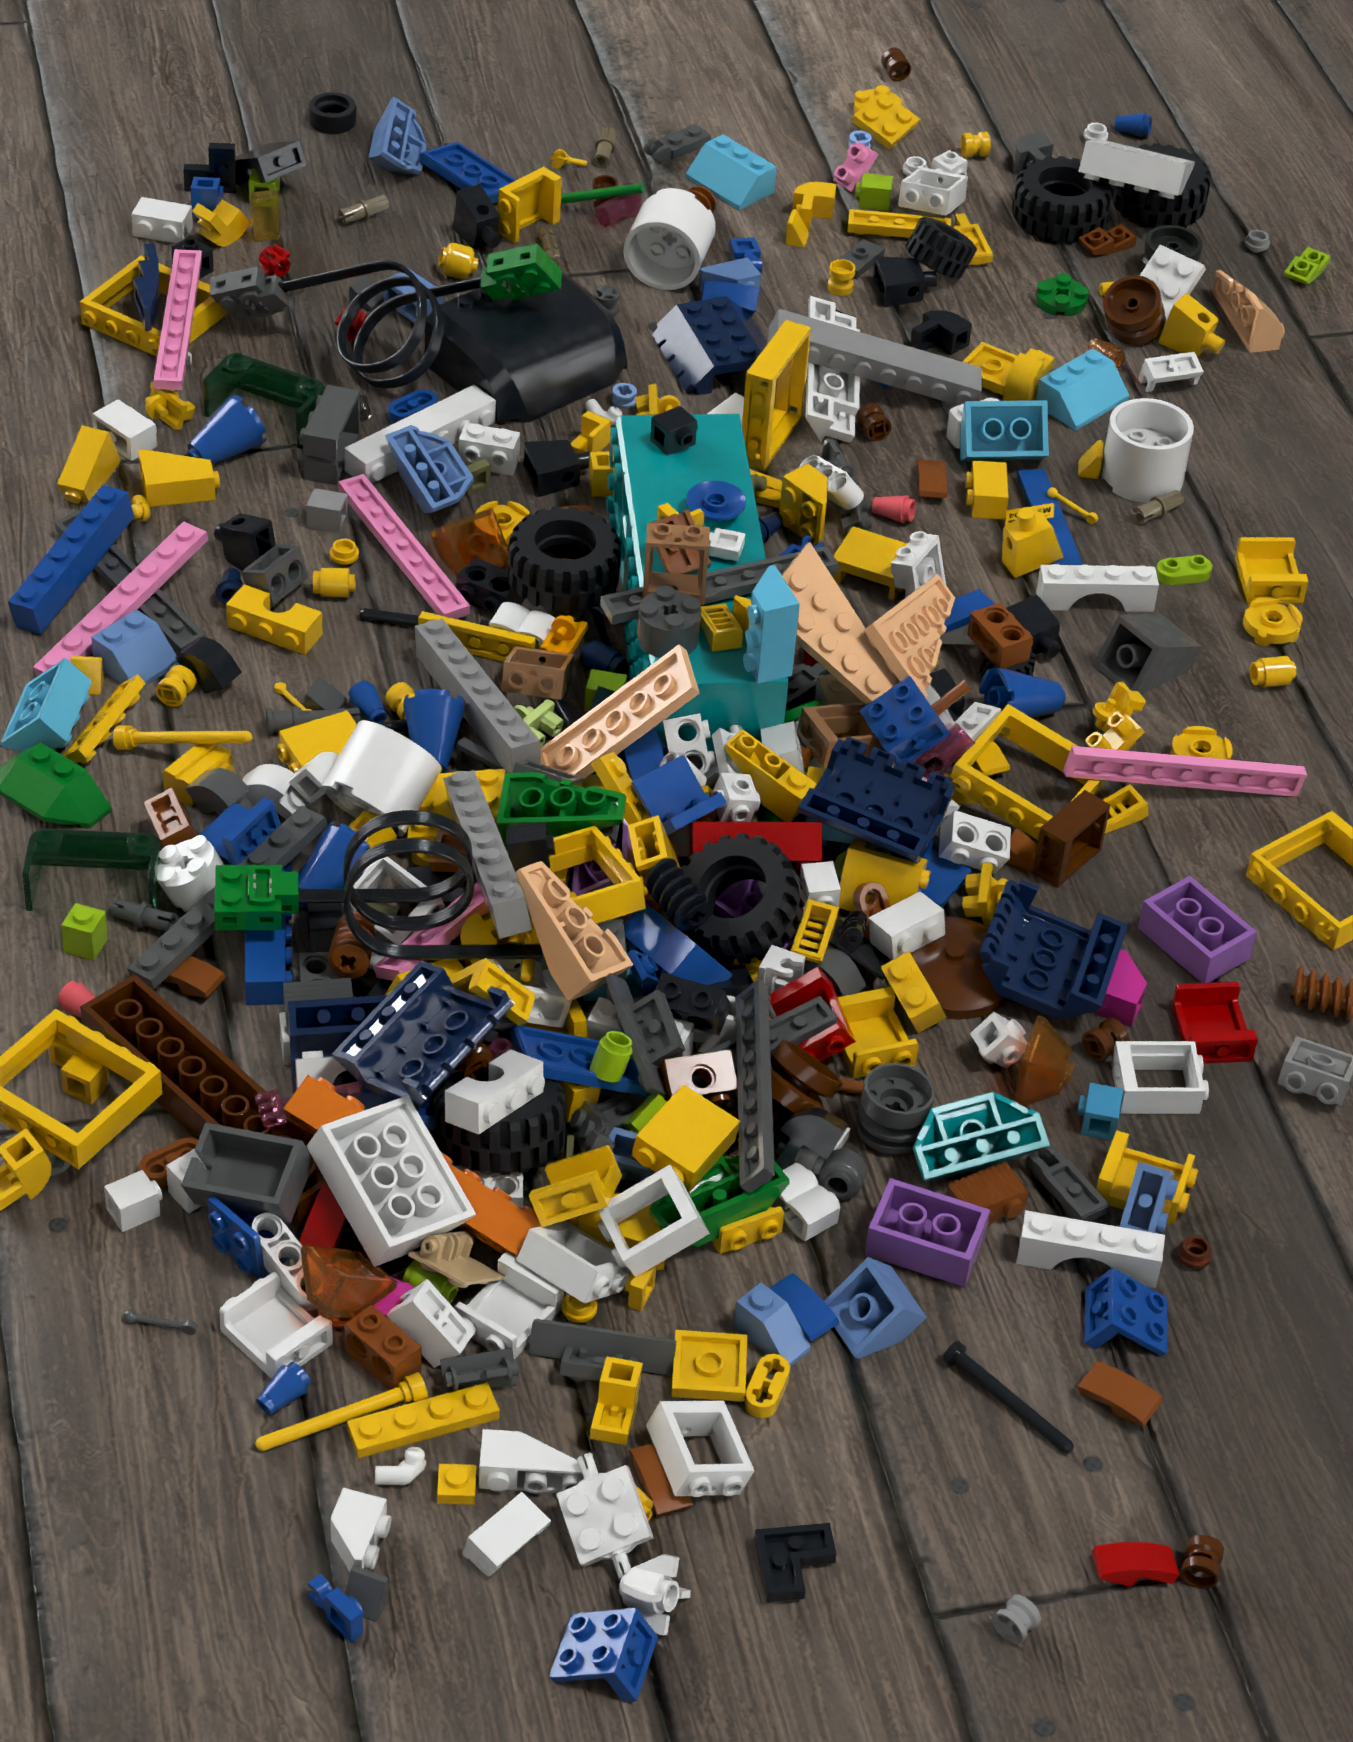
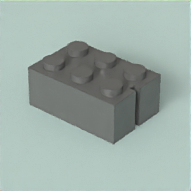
[299,385,360,485]
[181,1122,314,1223]

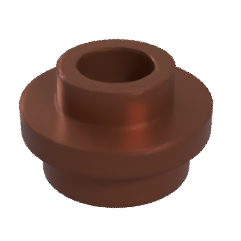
[1177,1235,1213,1269]

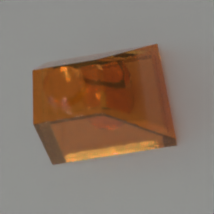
[430,508,509,575]
[1014,1015,1075,1107]
[300,1244,398,1321]

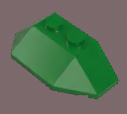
[0,742,112,828]
[649,1156,790,1247]

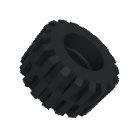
[905,217,977,278]

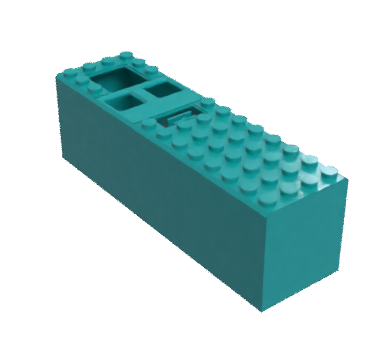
[606,414,788,766]

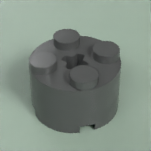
[637,585,701,658]

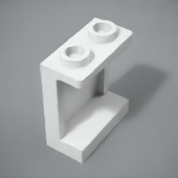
[454,1251,564,1360]
[219,1272,333,1379]

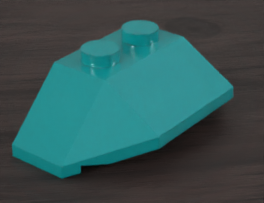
[913,1092,1050,1181]

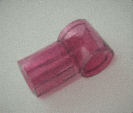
[595,183,642,227]
[915,722,975,779]

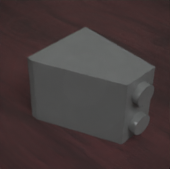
[1093,614,1202,695]

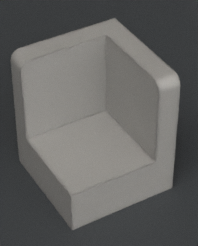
[306,488,348,534]

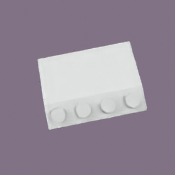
[1079,138,1195,199]
[306,1096,476,1267]

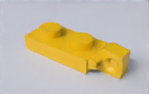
[953,213,993,265]

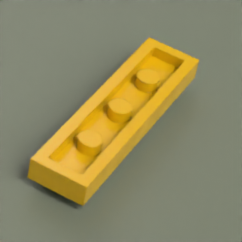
[847,209,951,239]
[418,611,536,662]
[63,674,146,765]
[591,751,680,861]
[347,1382,500,1459]

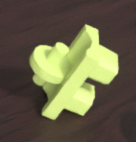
[513,699,564,748]

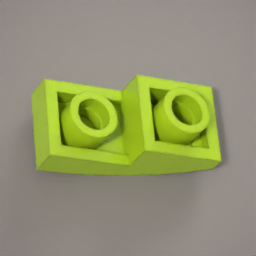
[1284,247,1330,285]

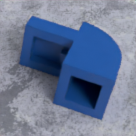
[191,177,224,218]

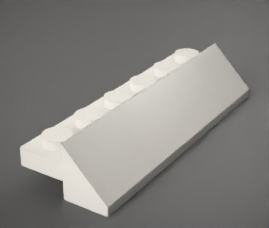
[805,296,860,443]

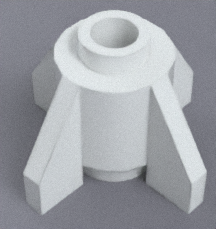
[619,1554,691,1635]

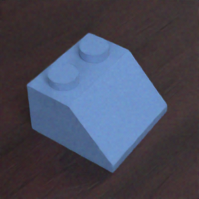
[91,609,177,687]
[824,1257,927,1359]

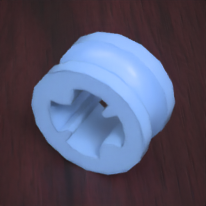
[848,131,872,149]
[612,383,637,409]

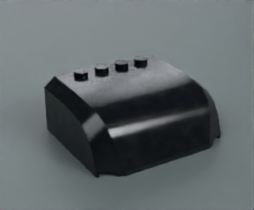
[424,272,628,425]

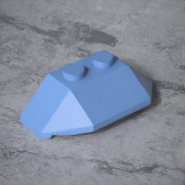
[368,96,427,175]
[385,425,474,513]

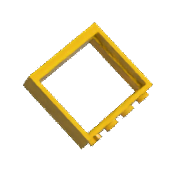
[80,255,227,357]
[742,320,811,471]
[950,704,1106,840]
[1246,811,1353,951]
[507,825,648,943]
[0,1009,162,1170]

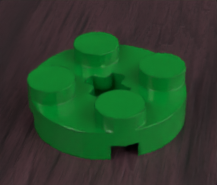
[1036,273,1089,316]

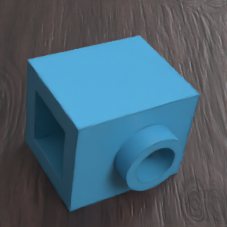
[1077,1083,1123,1140]

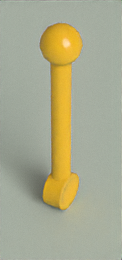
[1047,487,1098,525]
[274,682,311,711]

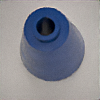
[187,395,267,464]
[979,667,1066,719]
[403,688,465,774]
[298,822,370,909]

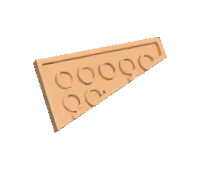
[782,542,900,705]
[864,574,955,698]

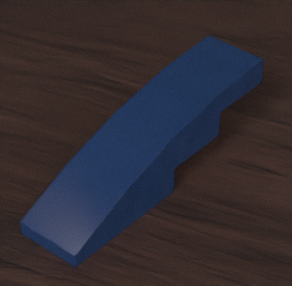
[133,243,160,331]

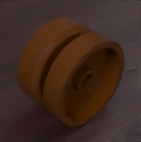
[1103,275,1166,345]
[771,1039,843,1113]

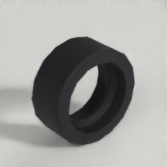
[309,92,356,134]

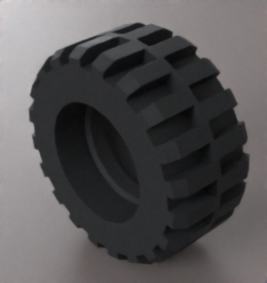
[1112,144,1211,228]
[1012,156,1113,244]
[508,506,622,613]
[682,833,805,964]
[433,1071,566,1175]

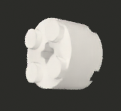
[155,835,225,912]

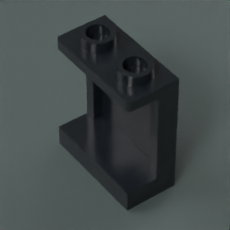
[236,140,307,184]

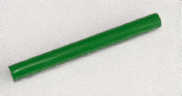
[561,183,645,204]

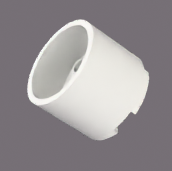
[623,188,716,290]
[1100,398,1194,503]
[320,720,442,837]

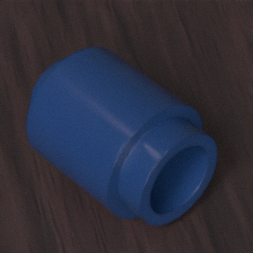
[580,639,627,674]

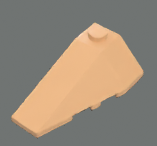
[1212,270,1285,353]
[516,861,633,1002]

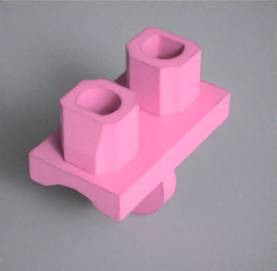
[833,141,879,194]

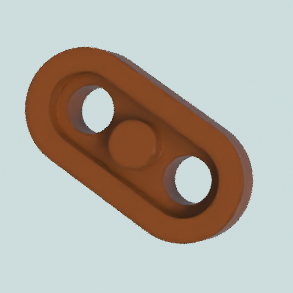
[853,882,890,941]
[139,1138,198,1187]

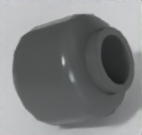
[818,1148,867,1200]

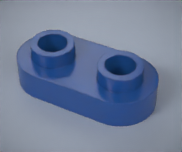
[388,389,438,423]

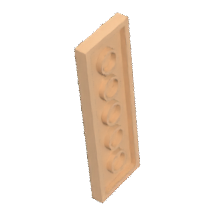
[540,645,700,779]

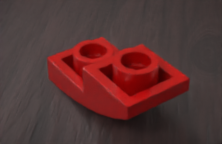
[299,1184,347,1267]
[1091,1542,1180,1587]

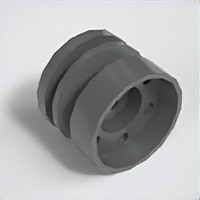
[855,1063,935,1155]

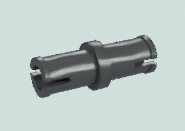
[109,897,178,932]

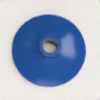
[686,481,746,521]

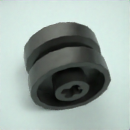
[1141,225,1203,272]

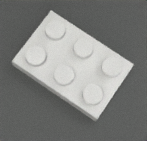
[1139,245,1206,332]

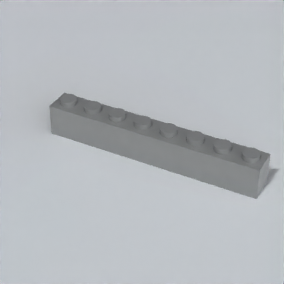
[768,309,982,405]
[415,619,541,773]
[443,770,532,939]

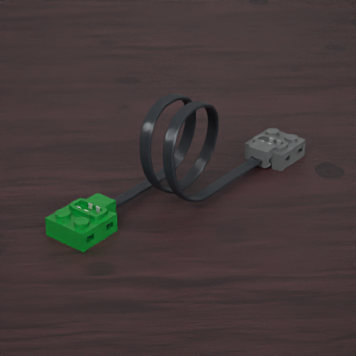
[209,243,562,389]
[214,810,627,986]

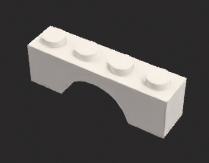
[1036,564,1159,612]
[1016,1210,1165,1288]

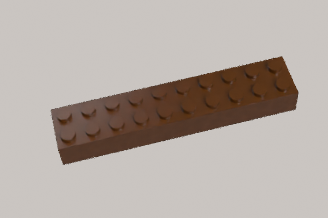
[80,974,328,1231]

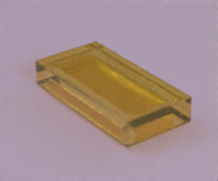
[250,190,280,242]

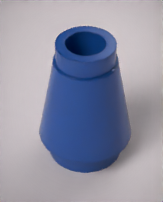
[1115,113,1152,138]
[348,681,387,723]
[256,1361,311,1416]

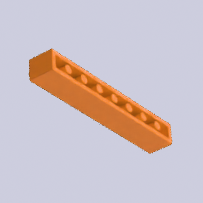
[284,1075,541,1257]

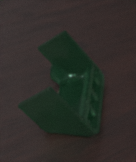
[203,353,326,449]
[22,829,164,911]

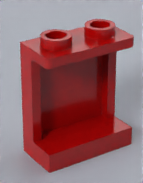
[770,967,856,1062]
[1171,982,1258,1064]

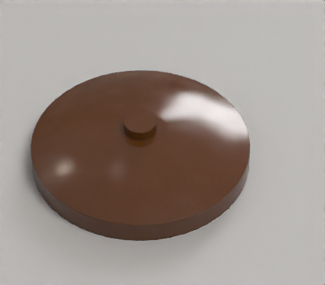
[888,917,1009,1020]

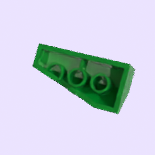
[496,772,627,847]

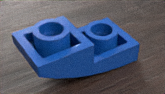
[700,281,759,316]
[627,949,659,996]
[769,1273,839,1342]

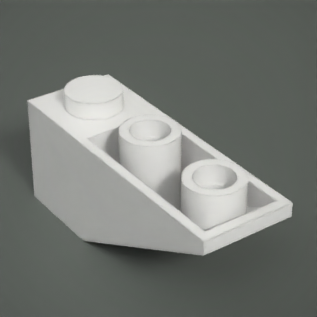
[479,1429,584,1494]

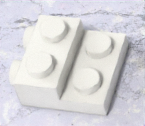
[891,531,946,598]

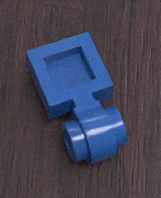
[729,238,763,273]

